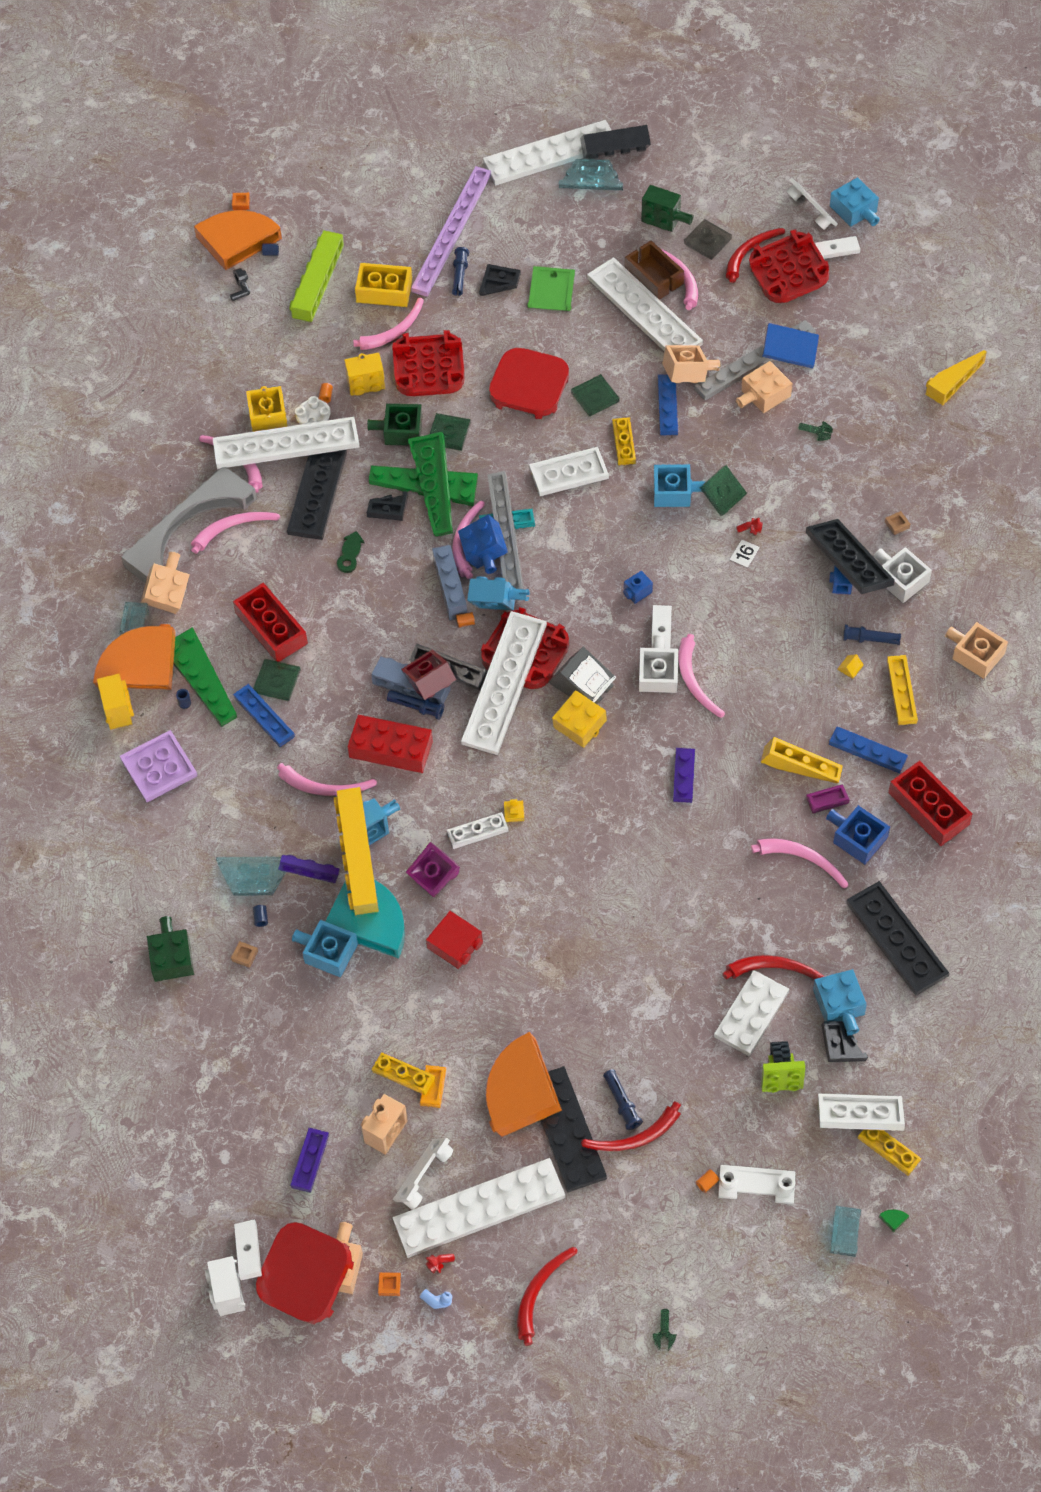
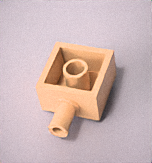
[662,345,720,383]
[736,361,793,413]
[140,552,190,614]
[945,622,1008,679]
[361,1094,408,1155]
[336,1222,363,1294]

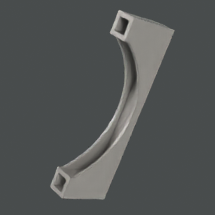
[121,467,257,583]

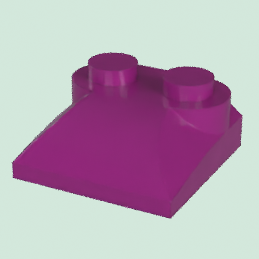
[406,842,460,897]

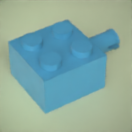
[830,177,880,227]
[653,464,709,507]
[467,576,530,611]
[363,798,401,845]
[292,920,358,978]
[813,969,867,1035]

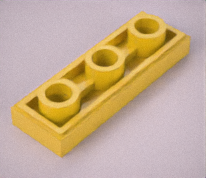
[612,417,636,465]
[371,1052,435,1095]
[858,1129,922,1176]

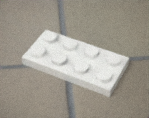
[529,447,609,496]
[714,970,789,1056]
[818,1094,905,1131]

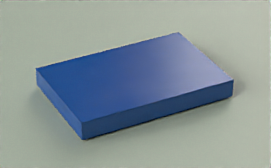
[762,323,819,369]

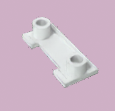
[786,178,838,230]
[393,1138,453,1209]
[718,1165,796,1204]

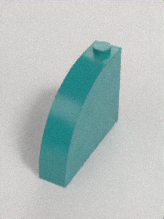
[325,873,405,959]

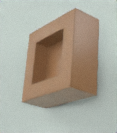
[885,511,911,535]
[231,941,258,968]

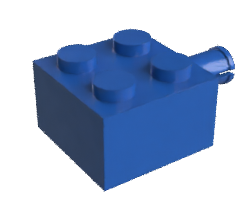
[458,514,508,574]
[826,805,890,865]

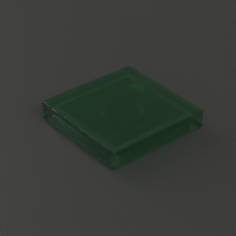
[571,374,620,417]
[430,413,471,451]
[699,465,747,516]
[253,659,301,701]

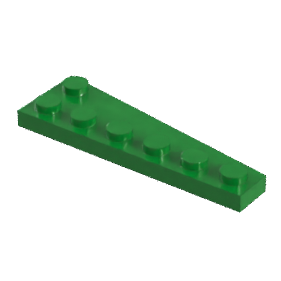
[408,432,453,537]
[369,465,478,506]
[173,627,238,727]

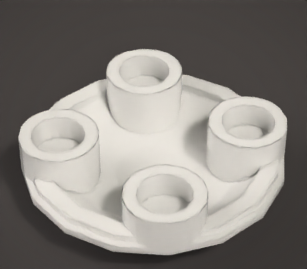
[295,396,330,425]

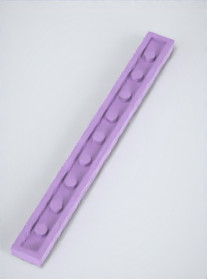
[411,166,491,297]

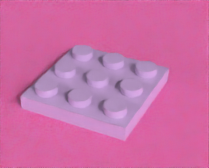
[120,730,198,803]

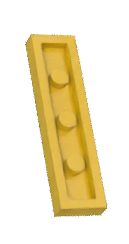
[887,655,918,725]

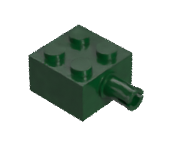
[641,185,694,232]
[367,404,423,446]
[147,916,195,982]

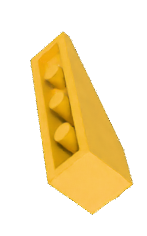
[926,350,987,406]
[761,737,843,783]

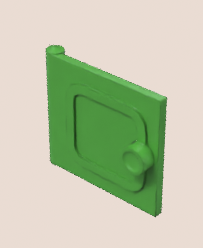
[527,266,575,311]

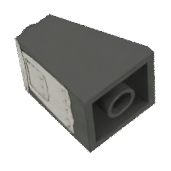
[549,646,616,704]

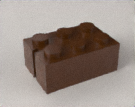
[624,240,684,300]

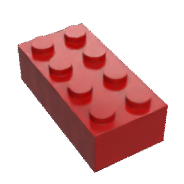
[233,582,308,663]
[347,714,433,773]
[888,760,973,846]

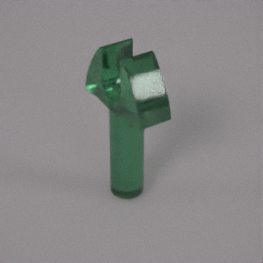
[798,421,833,441]
[652,1309,677,1351]

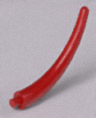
[726,228,786,283]
[722,955,825,980]
[581,1101,681,1151]
[517,1247,578,1346]

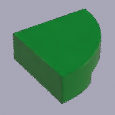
[879,1209,909,1232]

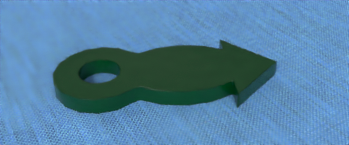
[337,531,365,573]

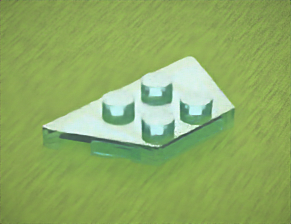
[559,159,623,191]
[216,857,286,896]

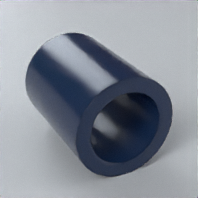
[262,244,279,256]
[176,689,191,709]
[253,905,268,927]

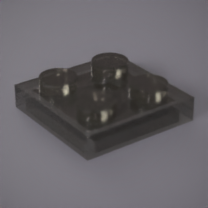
[684,219,732,260]

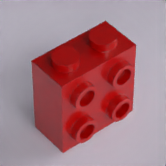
[426,910,483,970]

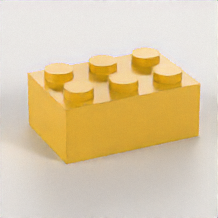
[355,263,413,307]

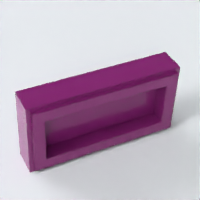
[806,784,850,814]

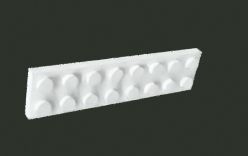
[483,120,611,186]
[587,257,703,352]
[213,417,360,469]
[461,611,547,755]
[392,1158,565,1258]

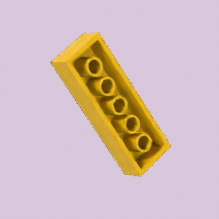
[333,787,379,915]

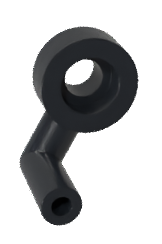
[230,268,250,301]

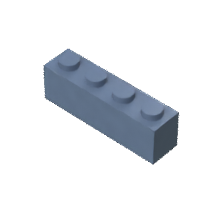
[432,545,467,620]
[371,657,451,704]

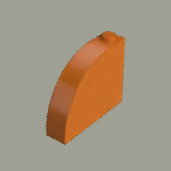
[194,210,282,270]
[93,624,176,690]
[486,1032,562,1137]

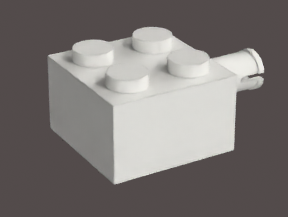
[874,547,932,603]
[639,635,678,693]

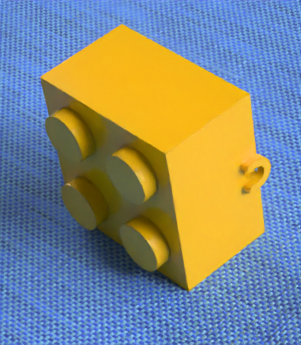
[344,353,385,396]
[246,386,288,432]
[97,674,134,730]
[552,690,607,748]

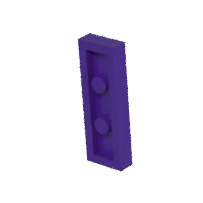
[673,748,695,803]
[278,855,340,883]
[290,1128,329,1193]

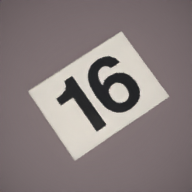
[730,540,760,567]

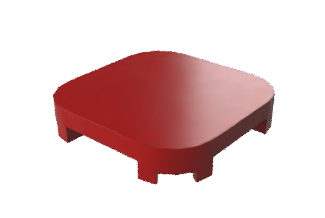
[749,229,830,303]
[392,330,465,397]
[489,348,569,419]
[481,607,569,689]
[256,1222,354,1324]

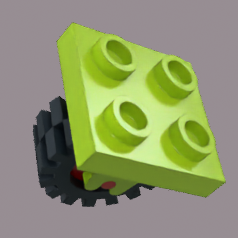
[761,1041,805,1093]

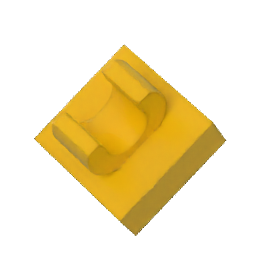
[504,799,524,822]

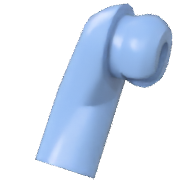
[420,1289,452,1309]

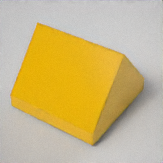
[837,654,864,679]

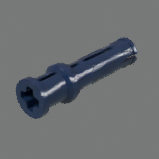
[452,247,470,296]
[843,624,901,645]
[387,690,445,720]
[603,1069,643,1130]

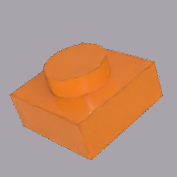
[232,192,250,210]
[378,1272,401,1296]

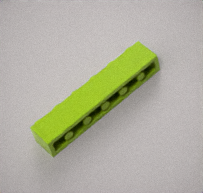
[289,230,344,322]

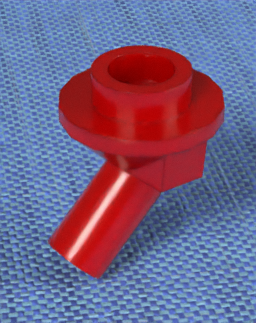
[736,517,763,536]
[425,1254,455,1274]

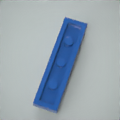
[658,374,678,435]
[233,684,295,747]
[829,726,908,774]

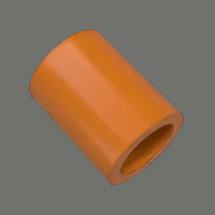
[319,383,333,403]
[456,612,475,628]
[696,1169,719,1193]

